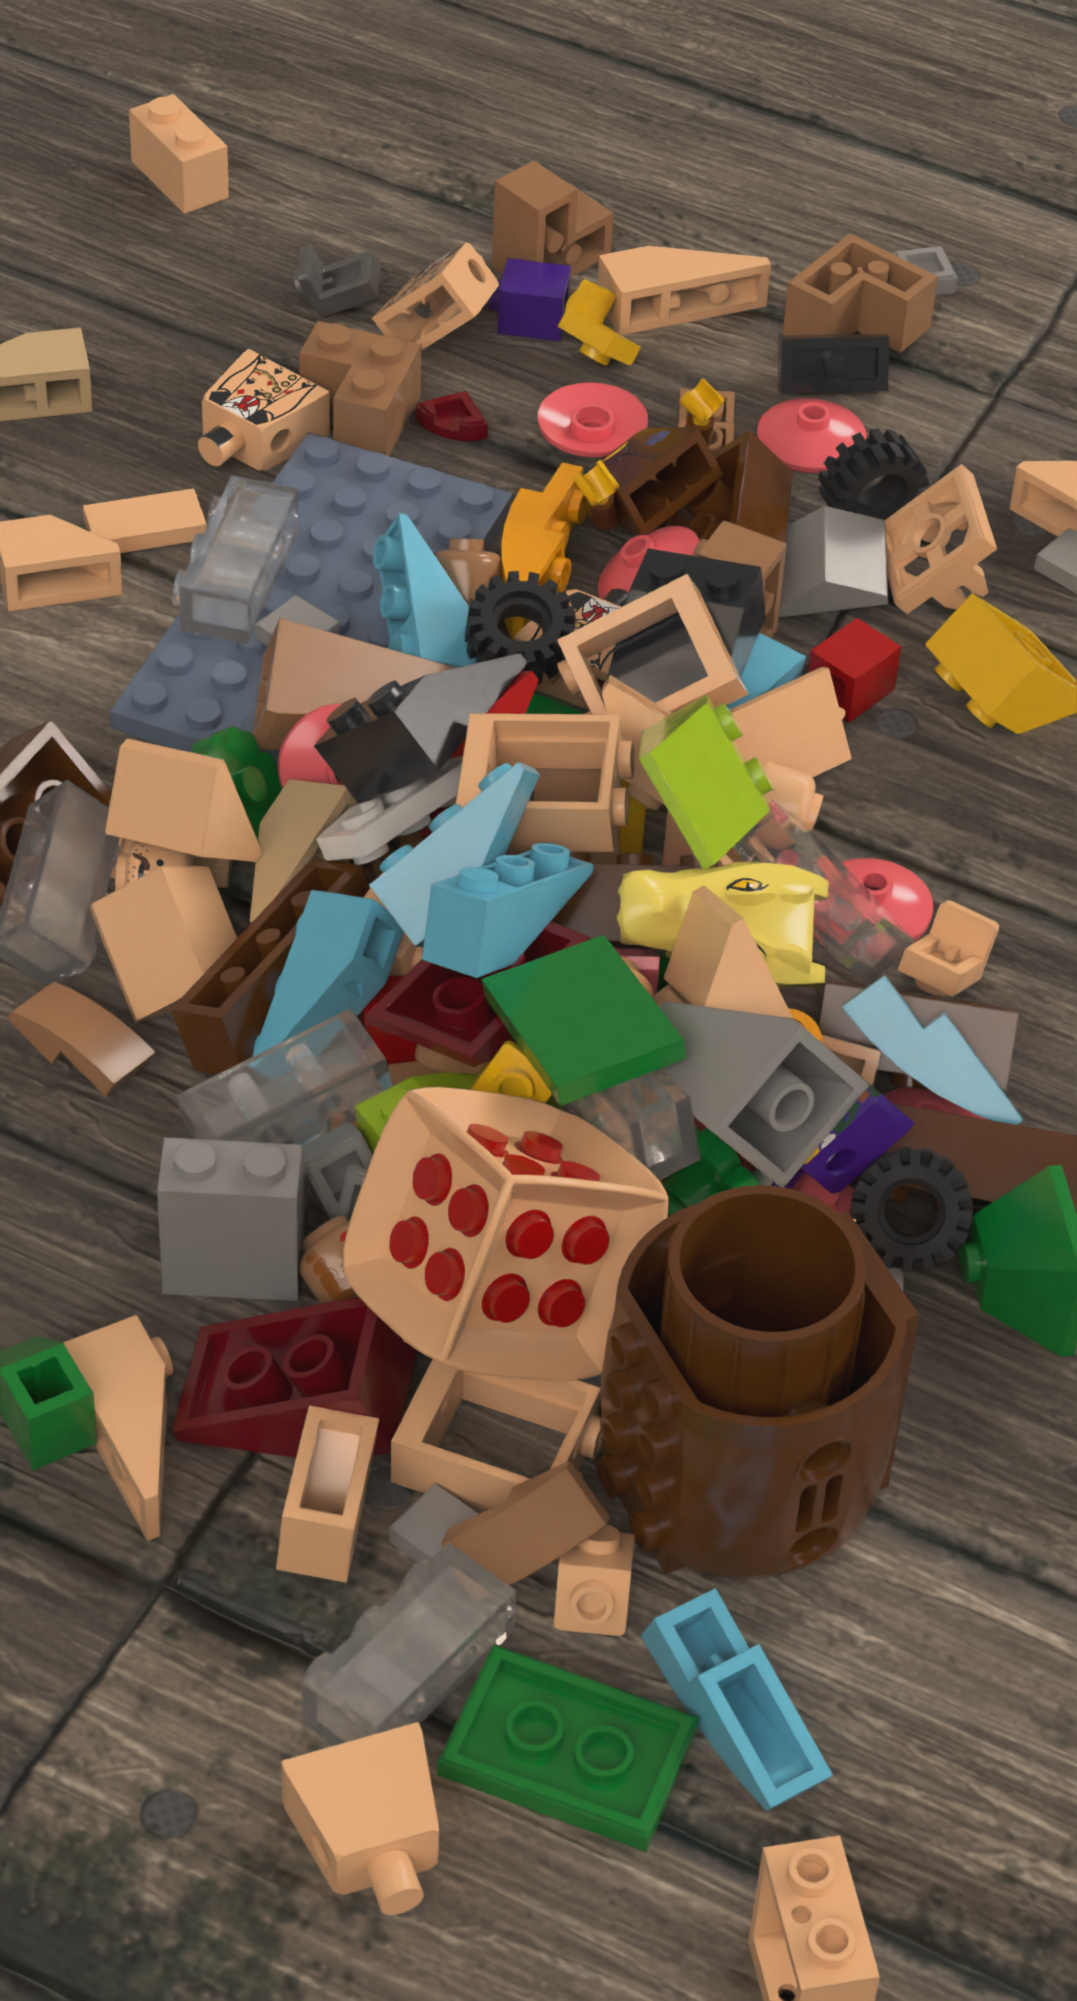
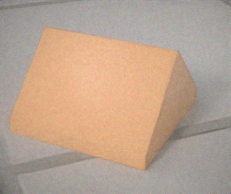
[105,738,263,862]
[89,866,237,1024]
[664,885,793,1018]

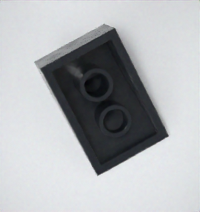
[607,548,766,707]
[314,653,528,803]

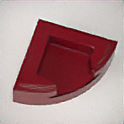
[415,391,488,441]

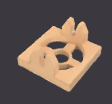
[885,464,997,614]

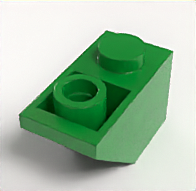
[0,1336,97,1470]

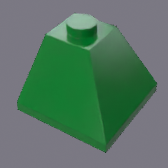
[959,1165,1077,1357]

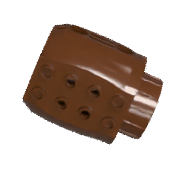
[596,1185,920,1580]

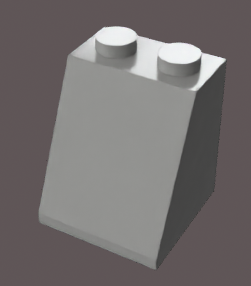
[646,1001,870,1187]
[157,1137,308,1301]

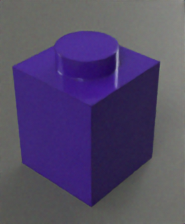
[489,258,571,341]

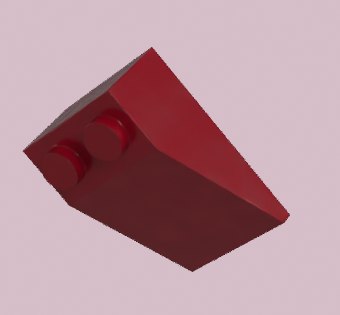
[366,921,590,1067]
[171,1297,417,1458]

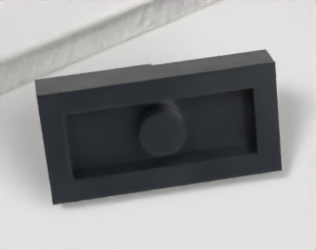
[778,334,889,393]

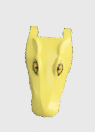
[616,862,829,989]

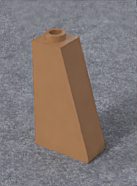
[252,618,456,750]

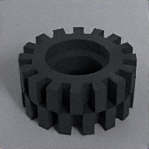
[818,428,929,520]
[465,571,576,685]
[850,1147,973,1273]

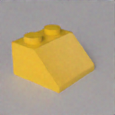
[925,593,1077,734]

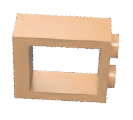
[557,574,748,715]
[456,714,635,852]
[390,1359,602,1513]
[748,1835,880,2001]

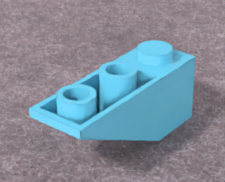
[373,513,477,668]
[369,762,540,947]
[422,843,594,978]
[248,890,404,1093]

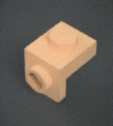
[897,900,999,997]
[554,1525,635,1636]

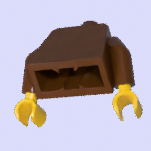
[573,378,725,536]

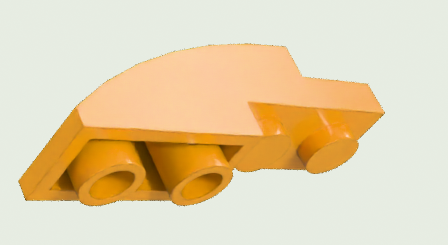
[501,462,588,640]

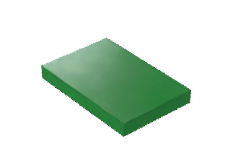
[481,935,687,1106]
[437,1644,699,1852]

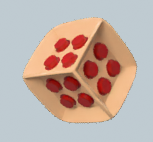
[342,1087,669,1381]

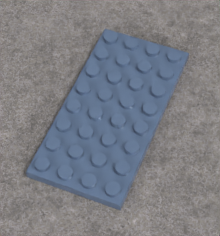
[110,432,513,779]

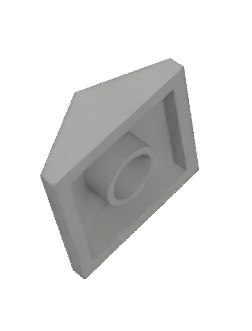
[778,506,888,618]

